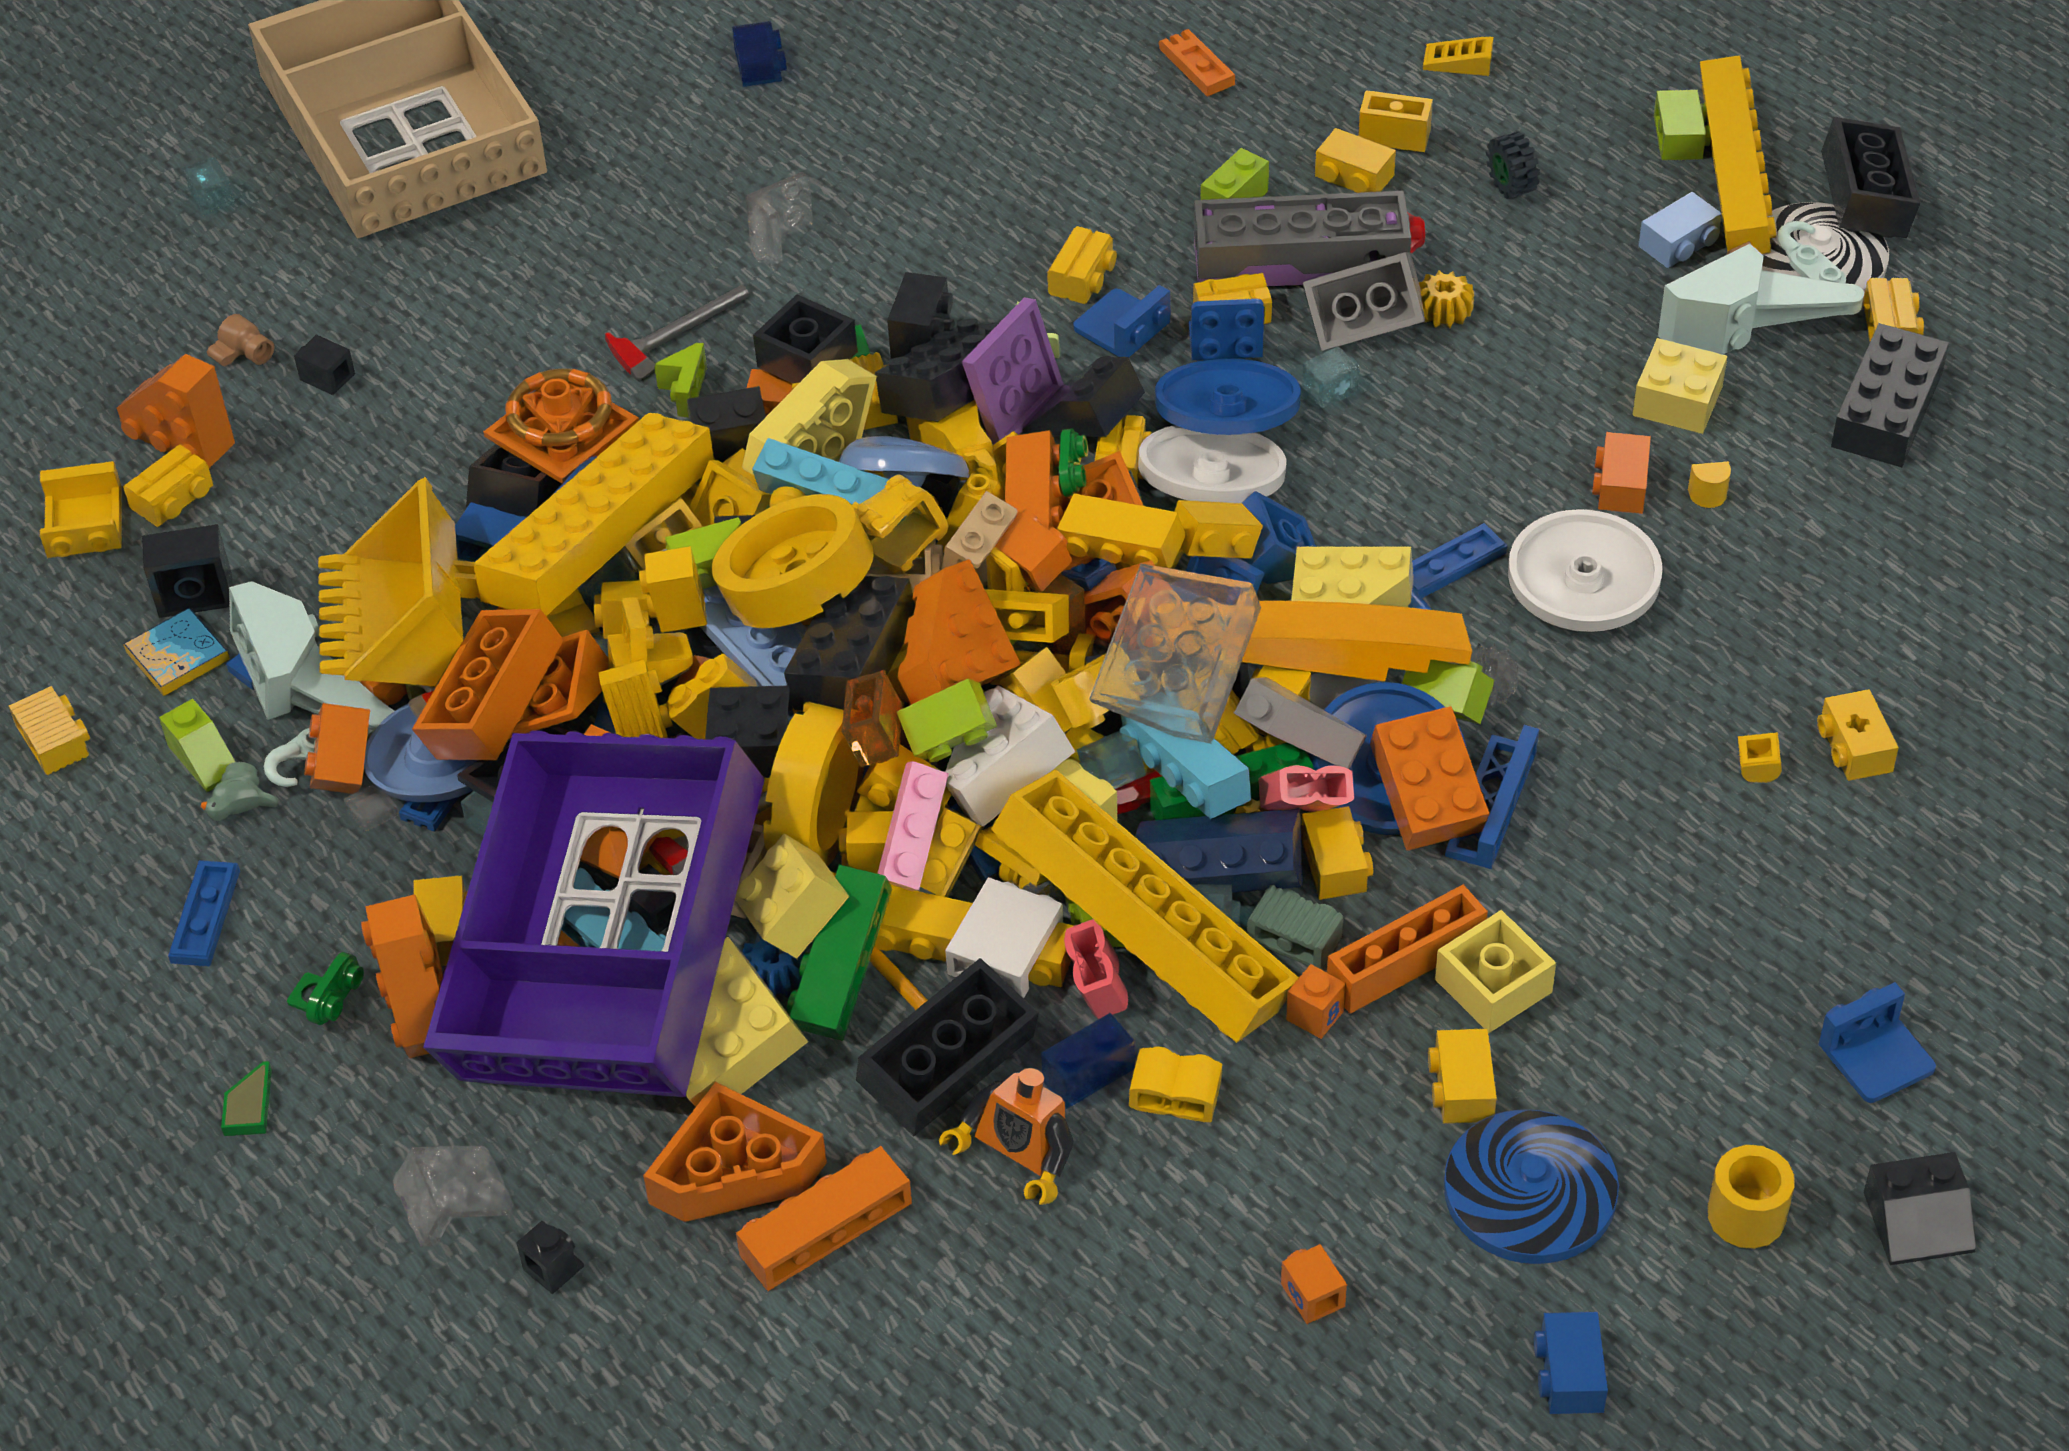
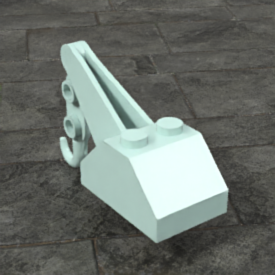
[1658,221,1864,355]
[229,581,394,787]

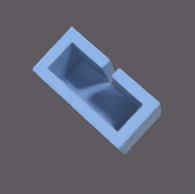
[1639,192,1722,268]

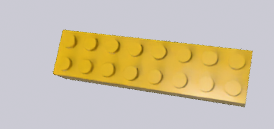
[473,413,714,616]
[991,769,1299,1043]

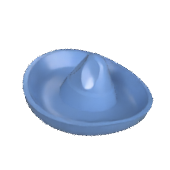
[839,436,969,487]
[364,703,479,802]

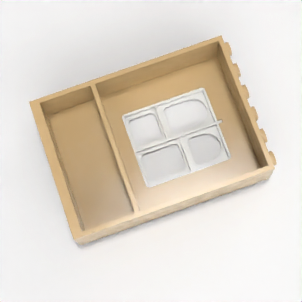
[248,0,547,239]

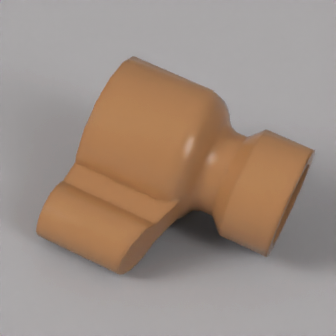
[207,314,275,366]

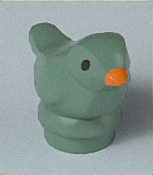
[200,762,279,821]

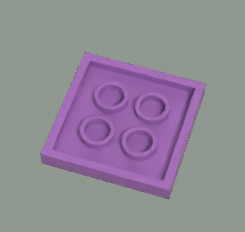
[962,297,1064,445]

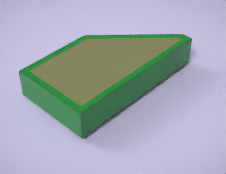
[221,1061,272,1136]

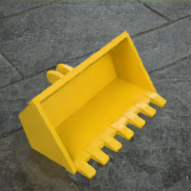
[318,477,480,686]

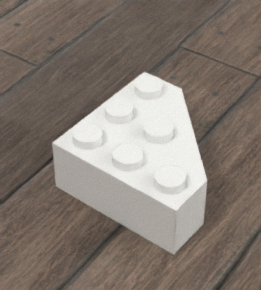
[945,685,1076,827]

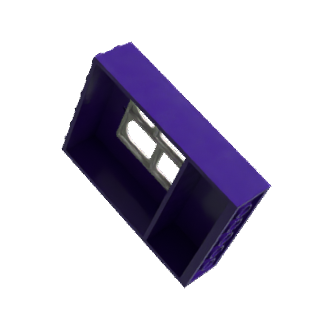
[423,730,765,1097]

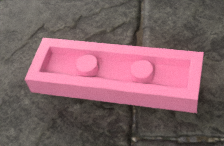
[878,761,949,891]

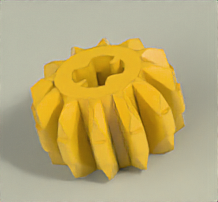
[1419,270,1474,328]

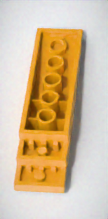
[1149,601,1472,681]

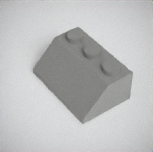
[1303,252,1425,351]

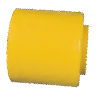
[1708,1145,1794,1249]

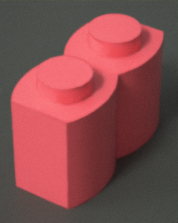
[1259,765,1354,812]
[1064,919,1128,1020]

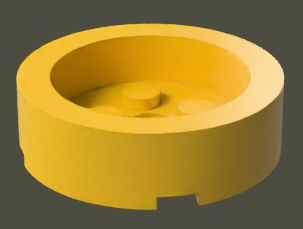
[712,494,874,628]
[763,702,866,867]

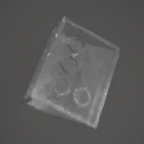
[1089,563,1261,744]

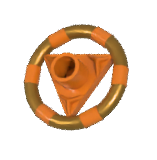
[505,368,612,447]

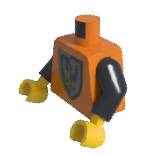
[939,1068,1074,1205]

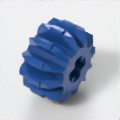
[743,934,805,999]

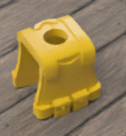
[852,475,948,574]

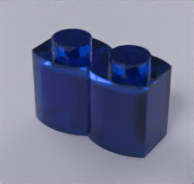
[731,21,787,87]

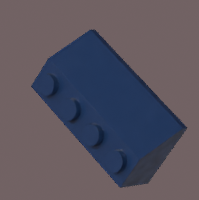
[1135,809,1302,895]

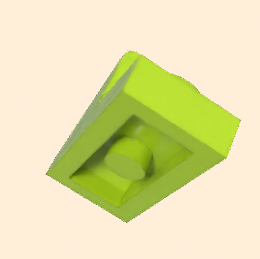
[655,343,707,417]

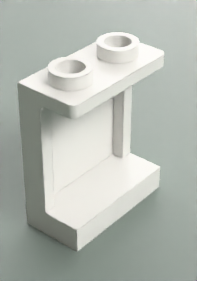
[945,877,1063,998]

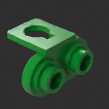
[1059,429,1088,497]
[287,952,364,1025]

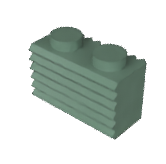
[1247,885,1343,970]

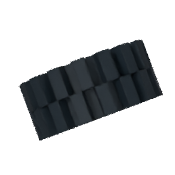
[1486,131,1540,199]

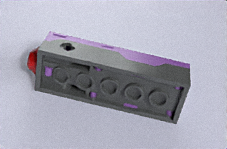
[1194,191,1425,286]

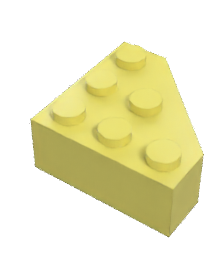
[742,359,877,475]
[1291,547,1414,607]
[686,937,808,1107]

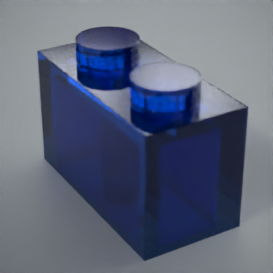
[1041,1013,1135,1109]

